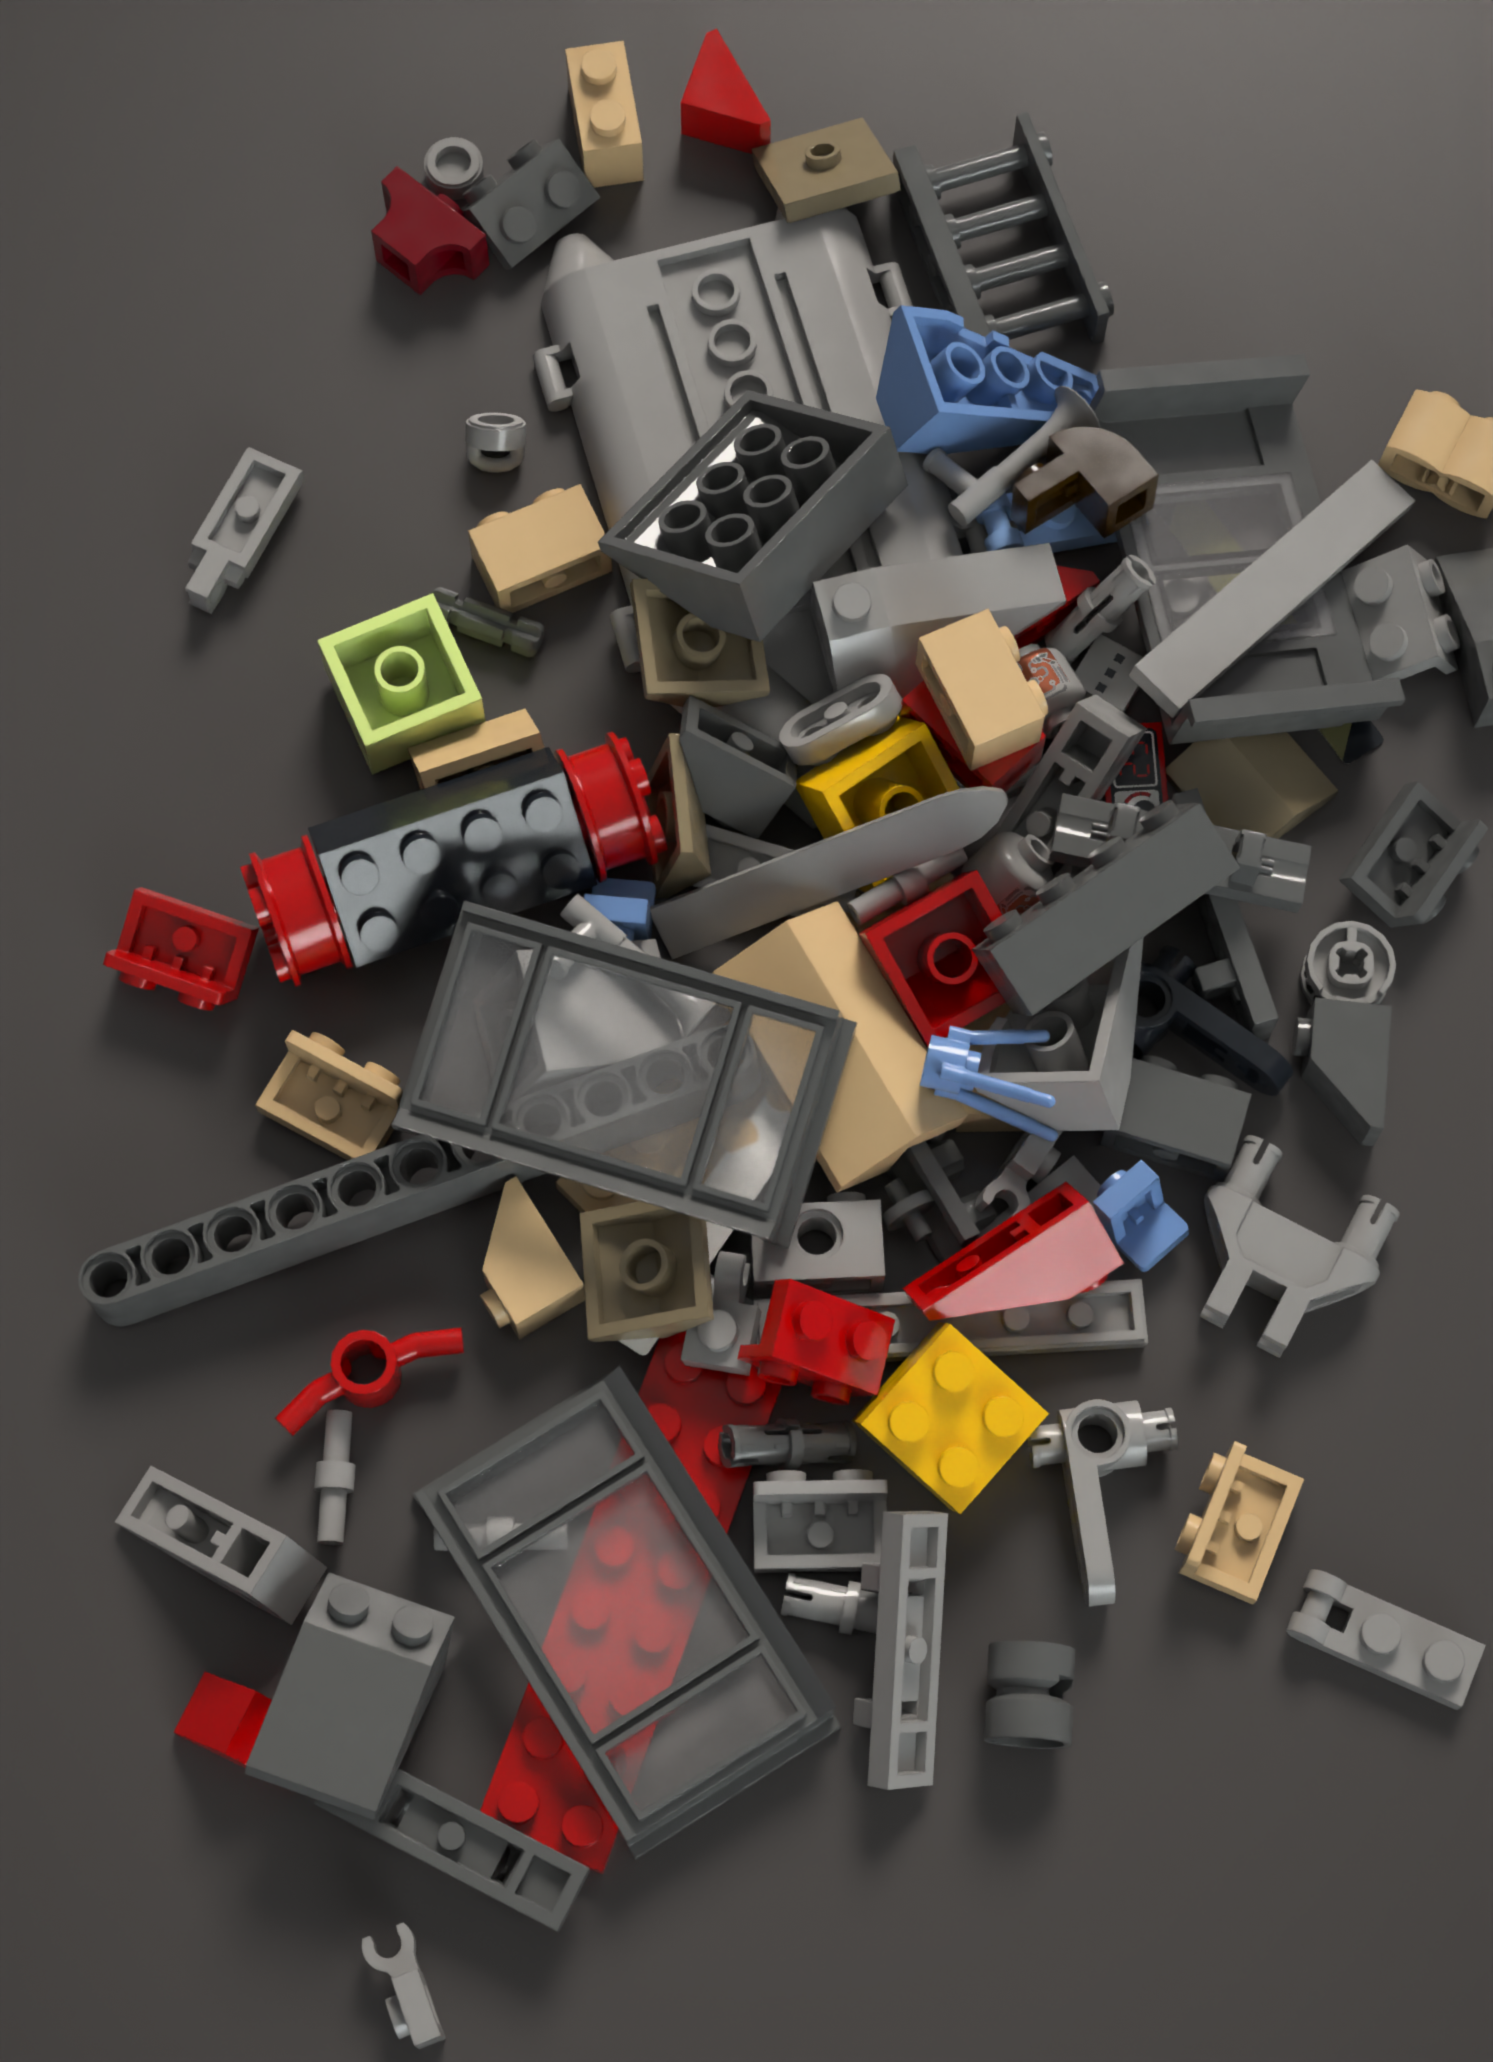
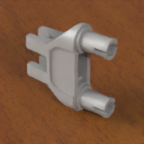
[1199,1135,1400,1358]

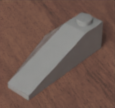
[809,543,1066,699]
[976,937,1144,1131]

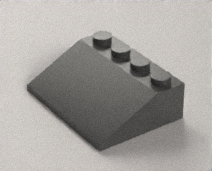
[598,390,908,642]

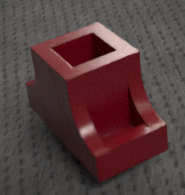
[371,166,490,295]

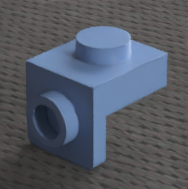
[584,878,656,941]
[1093,1160,1189,1272]

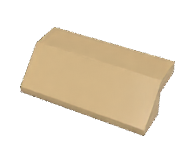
[712,901,968,1193]

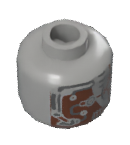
[1017,644,1086,740]
[961,831,1054,915]

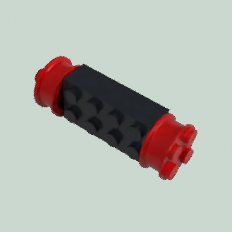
[240,731,668,987]

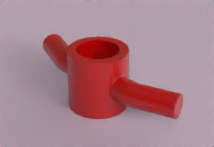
[274,1327,464,1436]

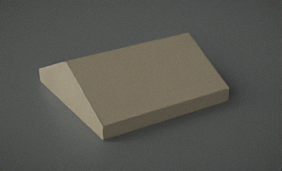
[630,579,770,707]
[1166,732,1338,859]
[645,733,711,898]
[580,1201,714,1342]

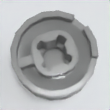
[1300,921,1396,1005]

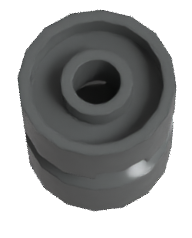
[984,1641,1075,1749]

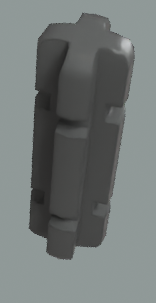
[431,587,544,657]

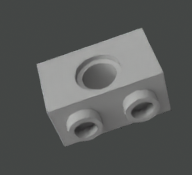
[750,1192,885,1297]

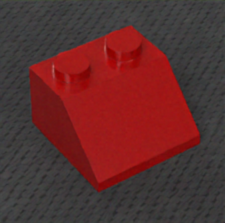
[857,870,1006,1047]

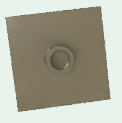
[751,117,901,223]

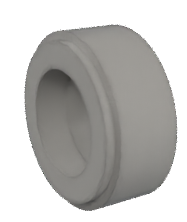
[424,137,484,200]

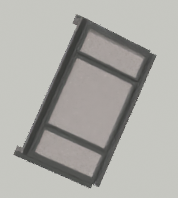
[391,901,857,1249]
[412,1365,841,1860]

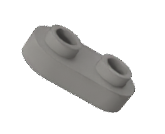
[779,674,903,766]

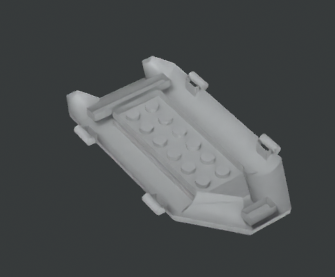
[532,207,988,828]

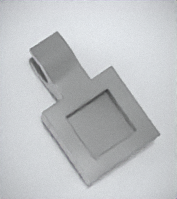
[975,1122,1062,1221]
[681,1251,762,1376]
[362,1922,446,2049]

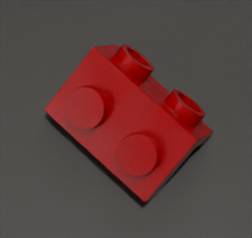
[103,887,259,1011]
[737,1279,895,1405]

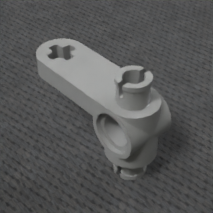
[1027,1399,1178,1607]

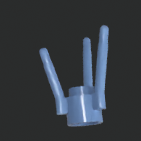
[920,1025,1058,1142]

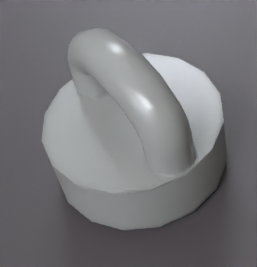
[465,413,526,473]

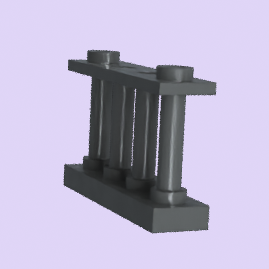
[893,112,1114,344]

